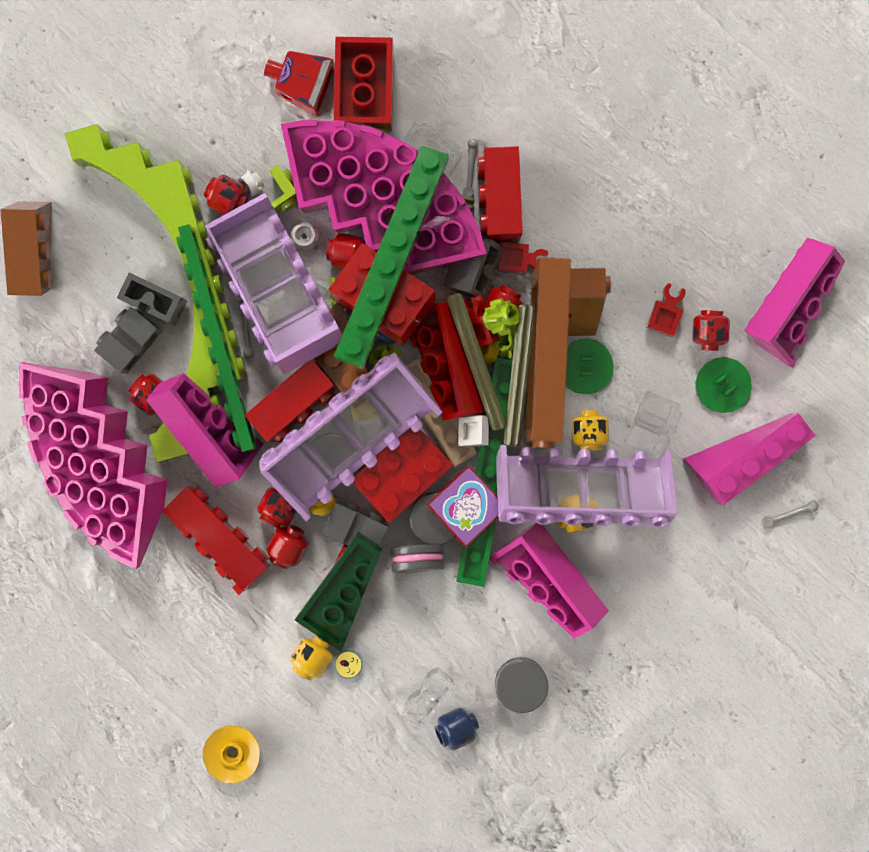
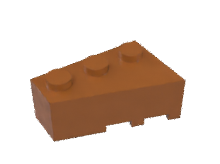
[0,202,53,296]
[568,268,611,336]
[313,303,370,408]

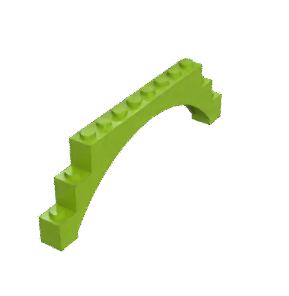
[65,124,247,462]

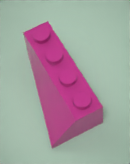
[744,237,845,368]
[146,373,264,487]
[683,413,815,505]
[489,523,609,639]

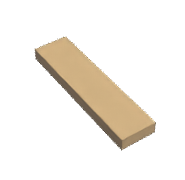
[406,358,478,468]

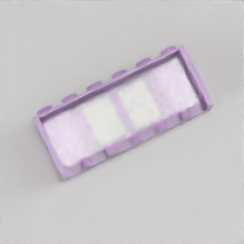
[205,193,343,374]
[259,352,442,521]
[496,445,678,528]

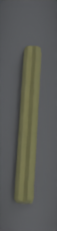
[447,293,506,431]
[504,304,535,447]

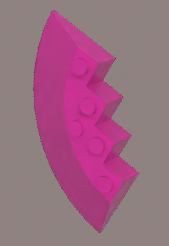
[281,120,487,275]
[19,362,167,569]

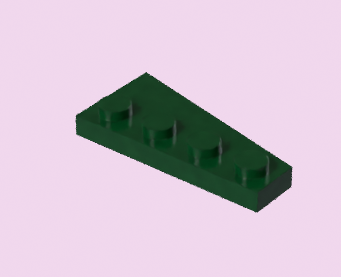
[295,532,382,652]

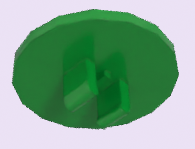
[565,338,614,395]
[695,357,752,413]

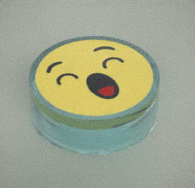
[334,649,363,679]

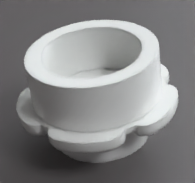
[238,170,264,198]
[291,222,319,250]

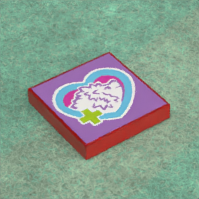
[426,466,498,547]

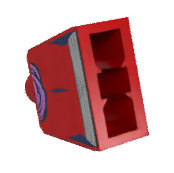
[264,51,335,117]

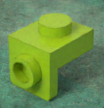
[269,164,297,213]

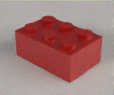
[334,36,394,132]
[477,146,523,244]
[328,243,436,346]
[244,359,338,443]
[353,428,453,523]

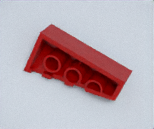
[409,302,485,421]
[163,486,271,595]

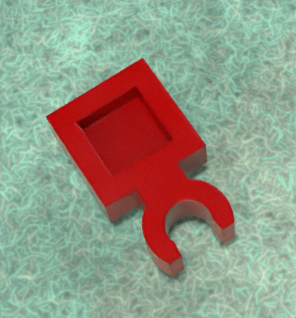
[498,242,548,274]
[646,283,686,337]
[464,295,499,347]

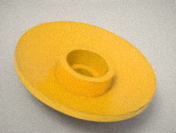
[203,725,260,783]

